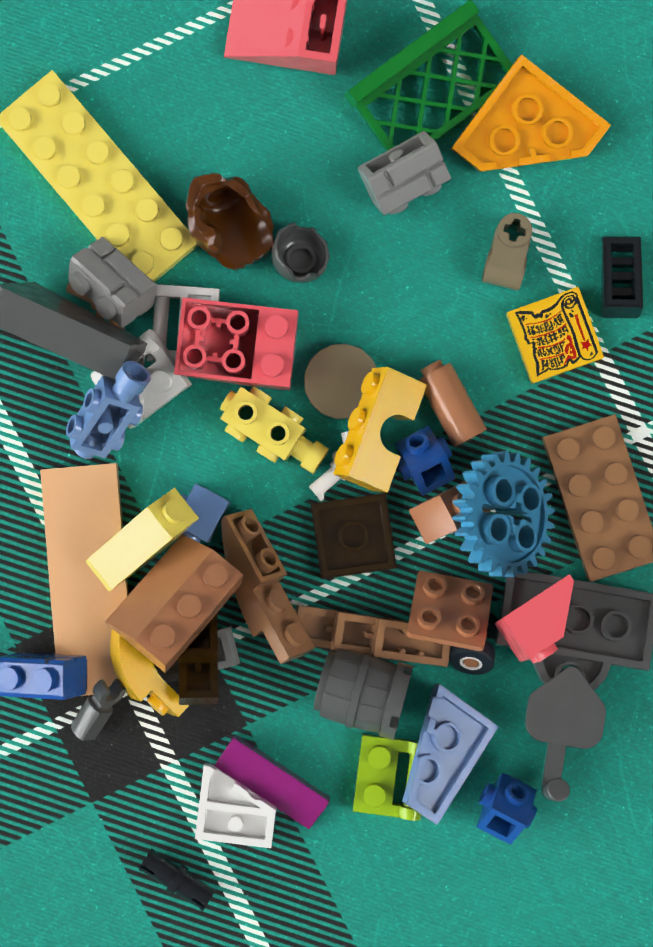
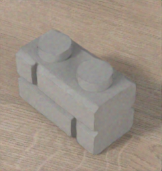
[357,131,451,215]
[68,236,157,328]

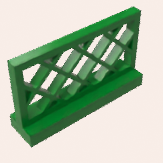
[344,0,512,151]

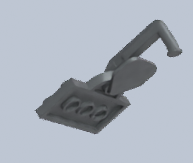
[495,572,653,802]

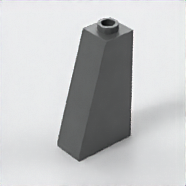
[0,282,148,380]

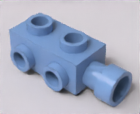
[66,361,151,459]

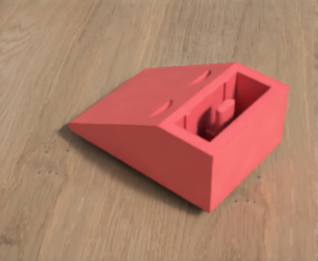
[224,0,348,75]
[174,297,299,391]

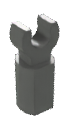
[71,679,126,741]

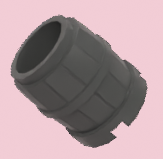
[313,649,413,740]

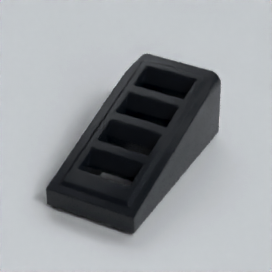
[601,237,643,318]

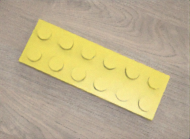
[0,70,199,283]

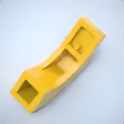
[110,590,189,717]

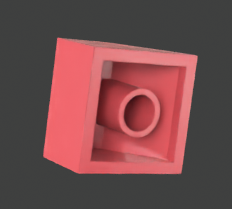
[494,574,574,664]

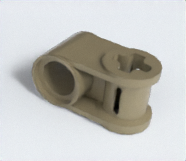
[482,213,532,291]

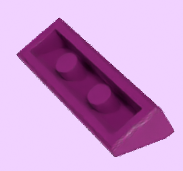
[214,734,330,829]

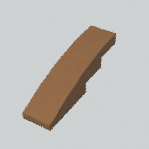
[295,604,451,667]

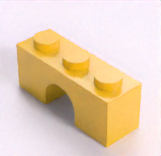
[333,367,427,493]

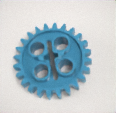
[452,451,555,577]

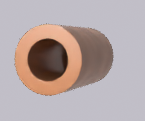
[418,360,487,447]

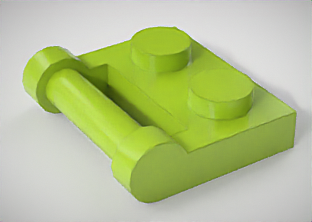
[352,733,421,821]

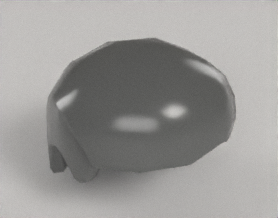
[271,223,330,283]

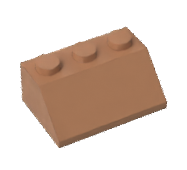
[105,534,243,673]

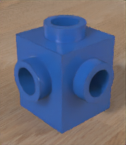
[394,426,456,496]
[476,773,537,845]

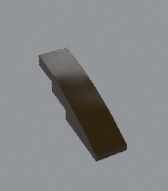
[178,546,219,705]

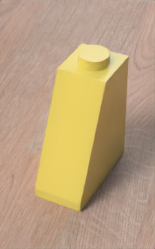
[85,487,199,592]

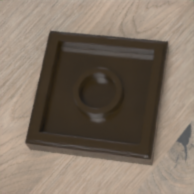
[311,493,397,579]

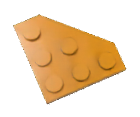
[450,54,611,172]

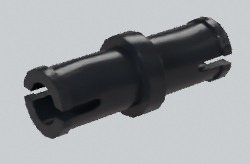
[138,848,216,912]

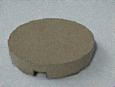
[304,344,376,420]

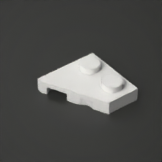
[195,763,276,848]

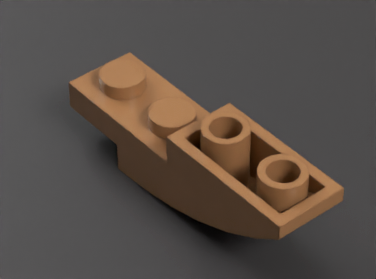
[221,509,315,665]

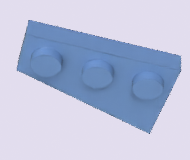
[402,683,499,825]

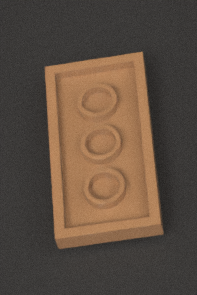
[541,414,653,582]

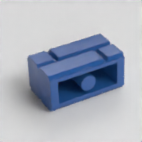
[0,652,87,700]

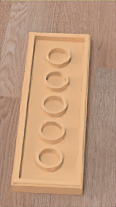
[40,463,129,697]

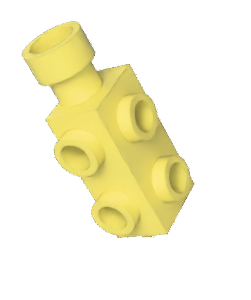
[220,386,329,474]

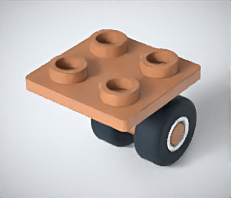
[406,571,498,675]

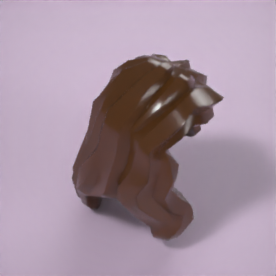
[186,173,274,271]

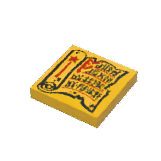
[506,287,604,384]

